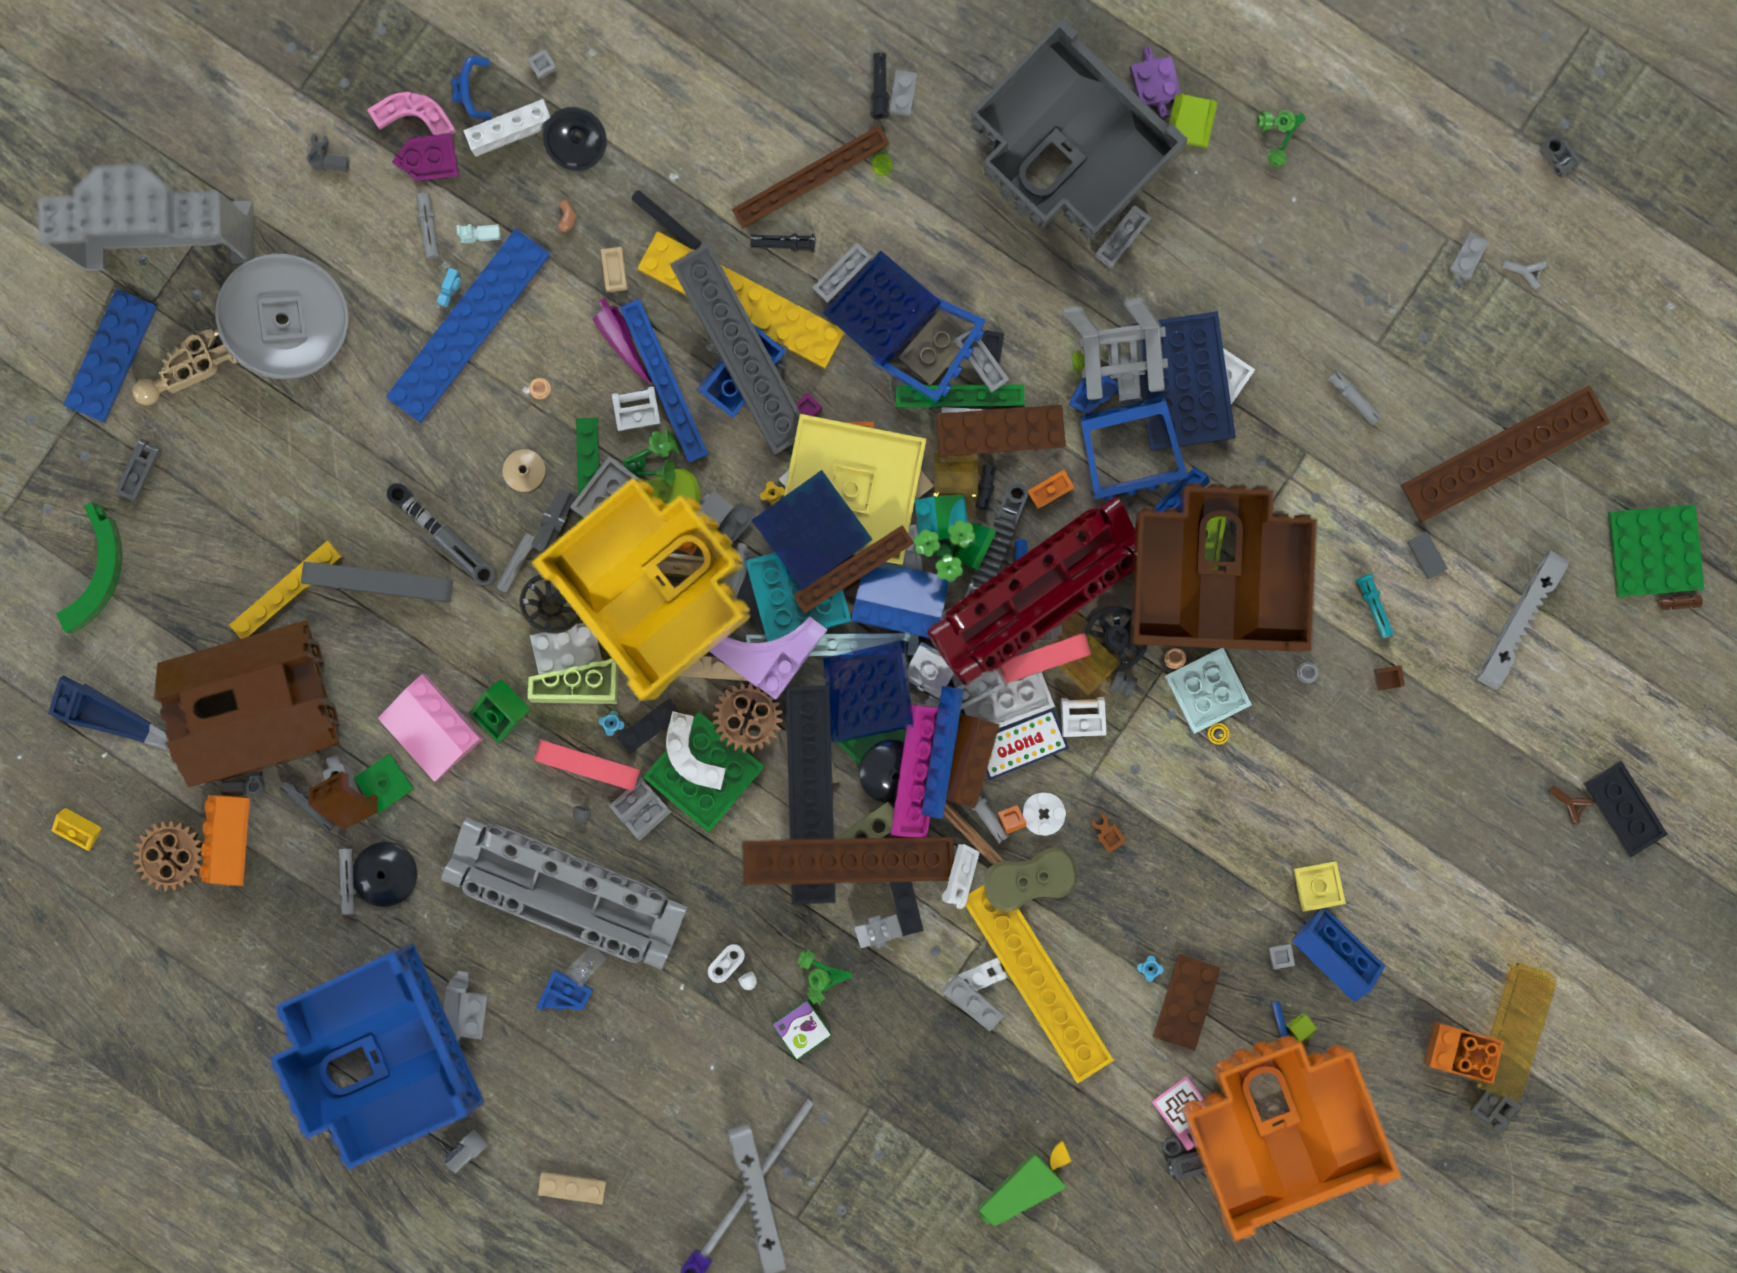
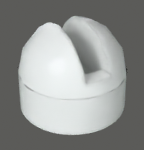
[738,972,757,990]

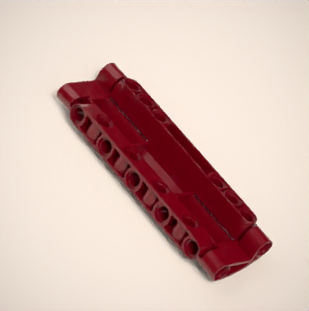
[927,497,1135,686]

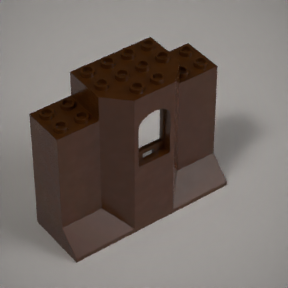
[1129,483,1317,652]

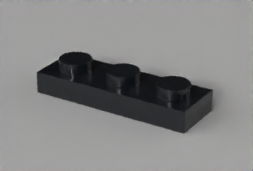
[617,699,679,754]
[889,882,924,936]

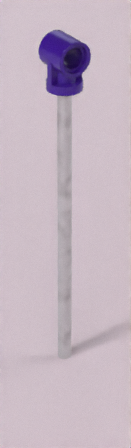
[680,1099,814,1273]

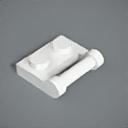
[612,387,661,432]
[1060,697,1106,737]

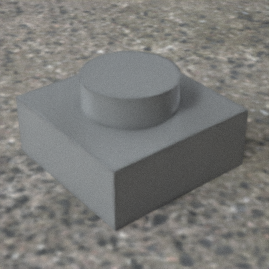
[527,49,557,80]
[1268,943,1295,969]

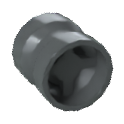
[1109,670,1138,697]

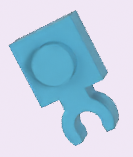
[437,268,462,307]

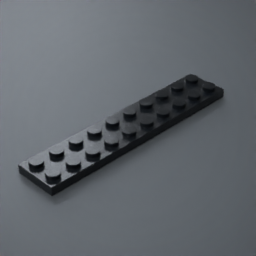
[786,685,836,905]

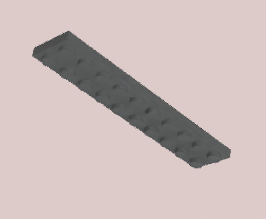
[670,243,801,455]

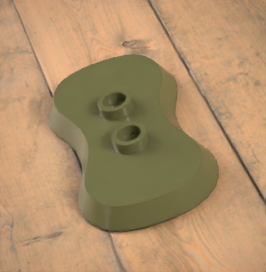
[984,847,1077,912]

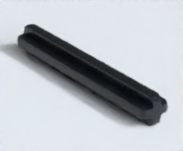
[631,190,701,250]

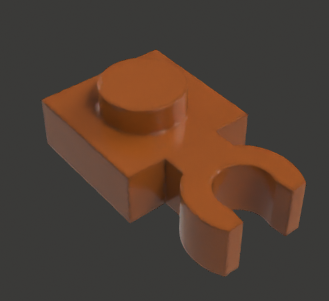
[1091,813,1127,853]

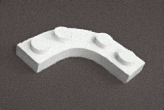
[666,712,726,790]

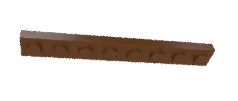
[732,125,890,229]

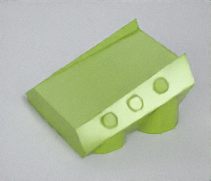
[1169,94,1217,148]

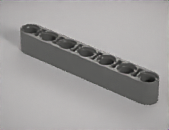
[301,562,453,602]

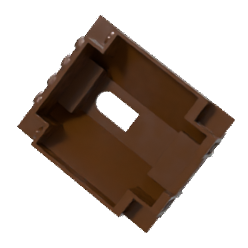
[154,620,340,788]

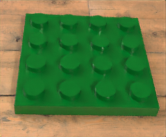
[1608,504,1705,597]
[643,711,765,833]

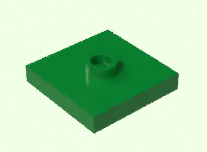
[952,522,996,570]
[354,754,415,814]

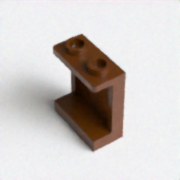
[309,771,378,829]

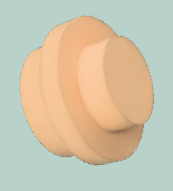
[529,378,551,399]
[1164,648,1186,669]

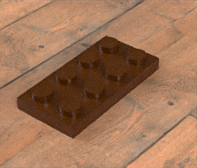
[1153,954,1221,1051]

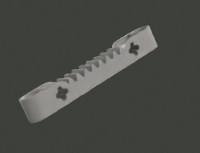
[1476,550,1569,690]
[727,1124,786,1273]

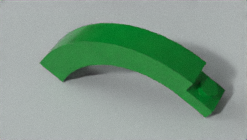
[56,502,123,634]

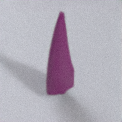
[592,298,652,384]

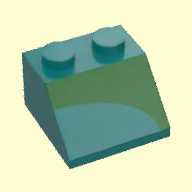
[915,494,968,542]

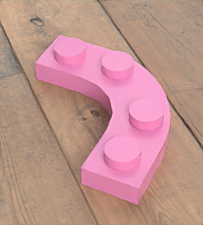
[367,92,456,135]

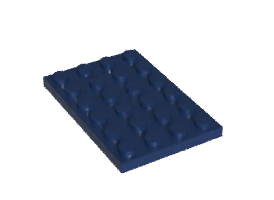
[1132,311,1236,451]

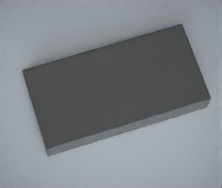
[1407,531,1448,579]

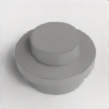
[1296,662,1318,683]

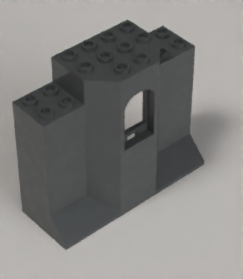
[971,18,1188,240]

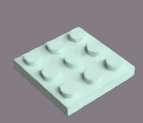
[1164,648,1252,734]

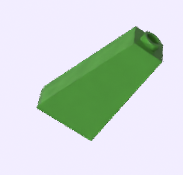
[978,1152,1066,1226]

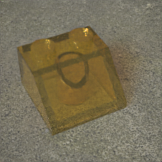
[934,453,978,496]

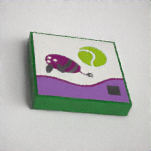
[772,999,832,1060]

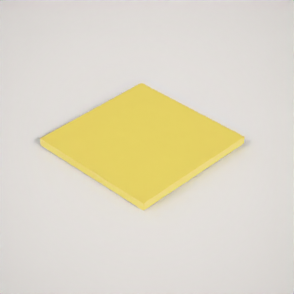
[775,414,926,565]

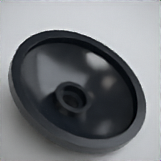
[543,107,607,171]
[859,740,905,803]
[353,842,418,907]

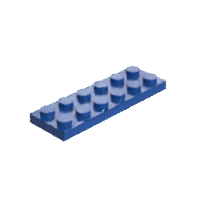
[64,289,158,423]

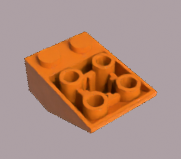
[1424,1021,1504,1084]

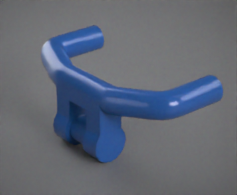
[451,56,492,121]

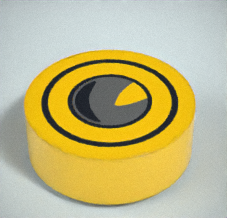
[1207,723,1230,745]

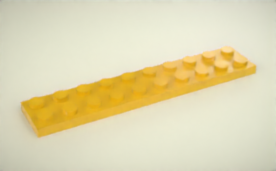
[637,231,845,369]
[965,884,1114,1084]

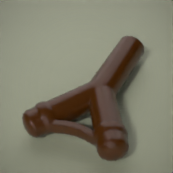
[1548,786,1593,824]

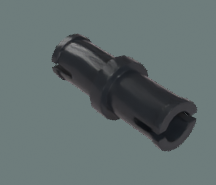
[975,465,996,510]

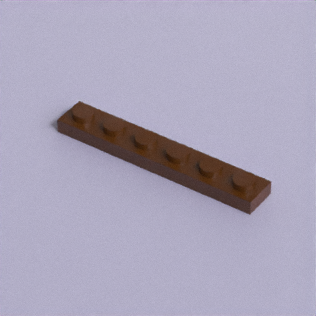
[793,525,914,613]

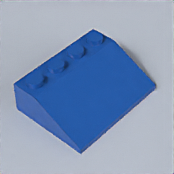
[851,562,949,639]

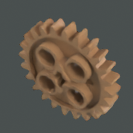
[712,683,782,753]
[133,821,203,891]

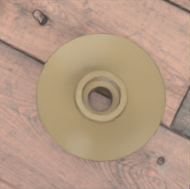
[503,449,546,492]

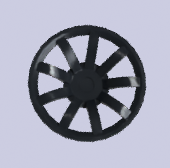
[519,574,581,634]
[1085,606,1148,671]

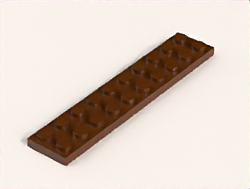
[1400,385,1610,523]
[742,837,954,885]

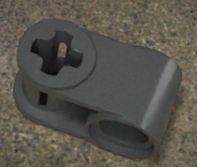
[1540,135,1580,178]

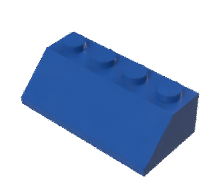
[696,324,786,418]
[1292,908,1385,1002]

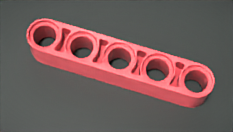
[987,634,1092,683]
[534,740,640,791]

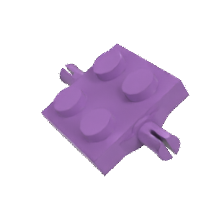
[1130,46,1181,119]

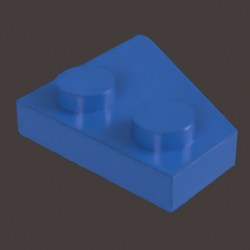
[536,969,594,1010]

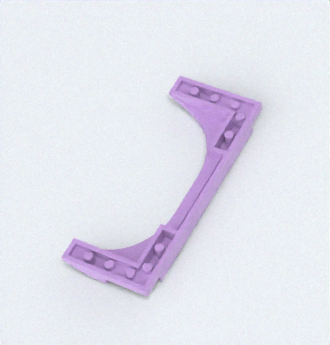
[657,564,828,700]

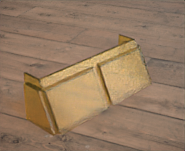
[1471,962,1558,1103]

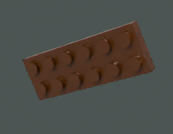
[935,405,1066,457]

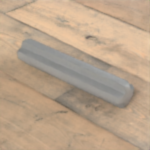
[496,533,536,593]

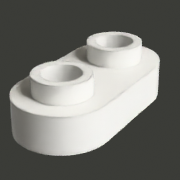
[708,944,745,983]

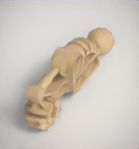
[132,329,242,405]

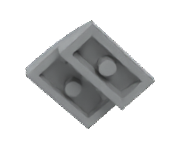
[609,778,672,841]

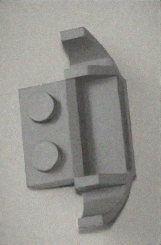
[443,971,488,1047]

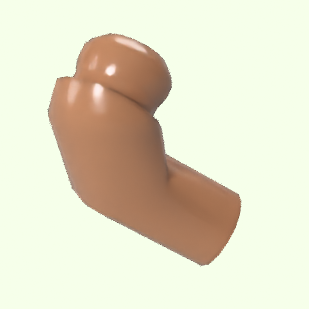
[558,199,576,232]

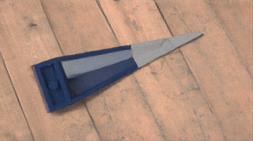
[48,675,168,750]

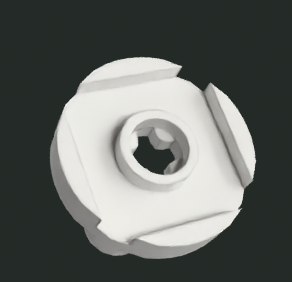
[1022,792,1066,836]

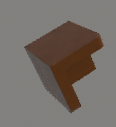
[1374,665,1405,691]

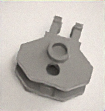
[854,914,902,948]

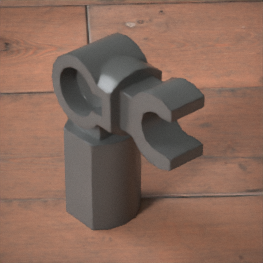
[307,134,350,172]
[221,769,265,796]

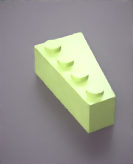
[528,658,619,704]

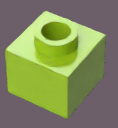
[1286,1012,1317,1042]

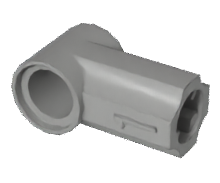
[443,1129,488,1173]

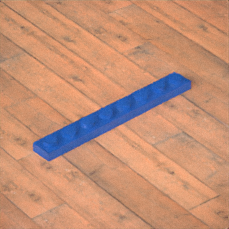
[620,299,709,464]

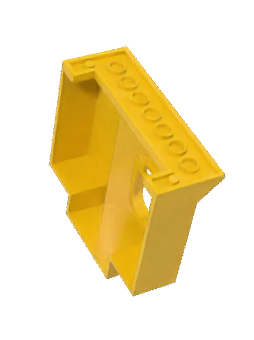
[532,478,751,700]

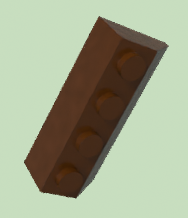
[946,714,1000,808]

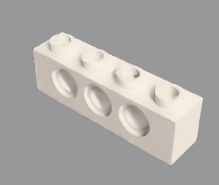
[463,99,551,157]

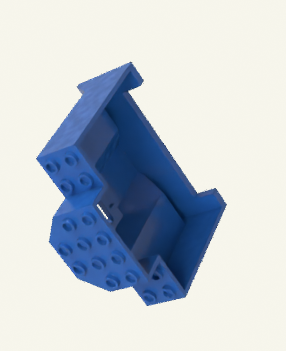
[270,943,485,1169]

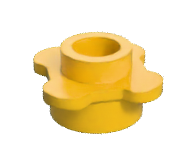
[760,481,785,506]

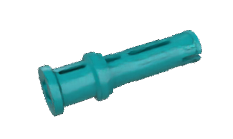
[1354,573,1395,639]

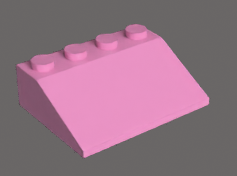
[378,674,483,782]

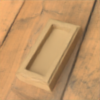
[601,247,628,293]

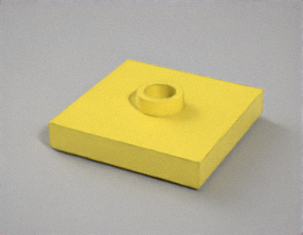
[1293,861,1346,912]

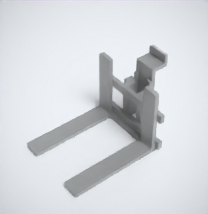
[1064,298,1168,406]

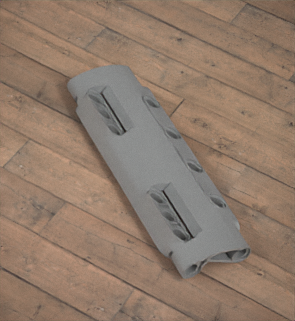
[441,818,688,970]

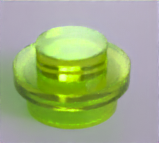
[872,154,893,176]
[1072,350,1085,371]

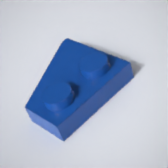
[1068,376,1119,415]

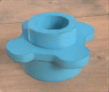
[599,711,625,736]
[1137,956,1163,982]

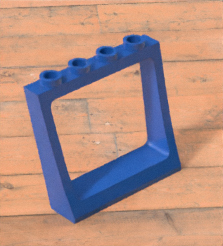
[873,288,986,403]
[1080,396,1188,501]

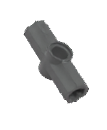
[532,489,576,552]

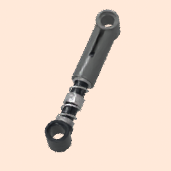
[387,483,497,587]

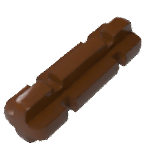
[1658,595,1703,611]

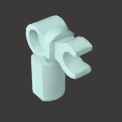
[456,224,501,243]

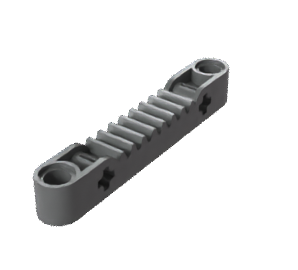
[965,482,1028,609]

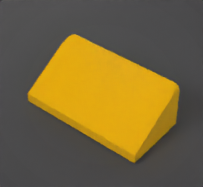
[51,808,102,851]

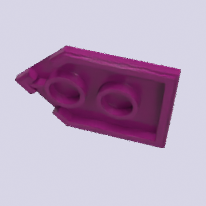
[392,133,459,181]

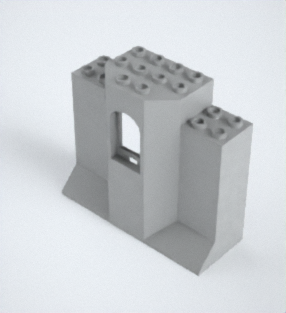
[39,165,255,271]

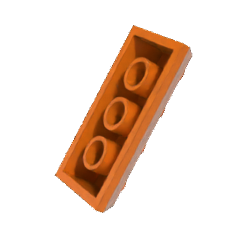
[199,795,250,886]

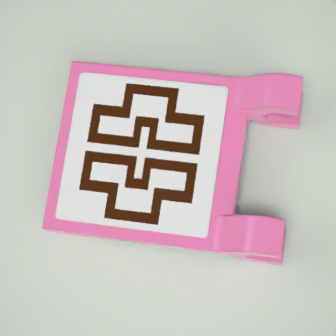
[1152,1076,1204,1150]

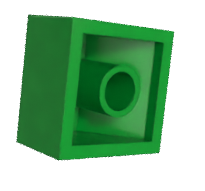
[468,679,531,744]

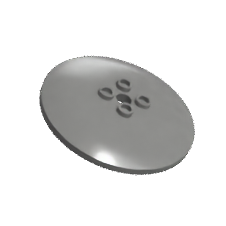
[215,254,348,379]

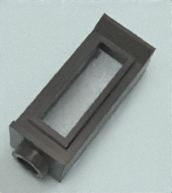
[1167,1148,1205,1182]

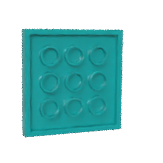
[745,546,851,642]

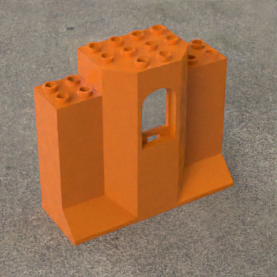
[1181,1035,1401,1241]

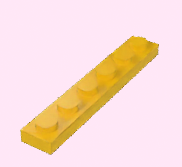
[229,541,343,639]

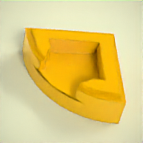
[1050,1140,1072,1170]

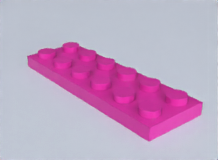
[891,705,938,838]

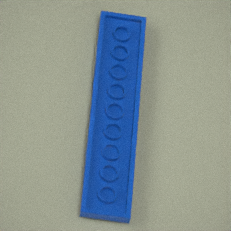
[386,228,551,423]

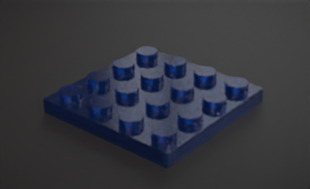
[823,250,941,366]
[751,470,873,591]
[823,641,914,743]

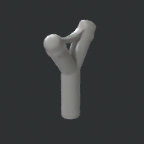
[1502,260,1547,290]

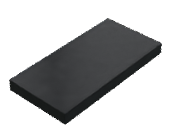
[1583,761,1668,857]

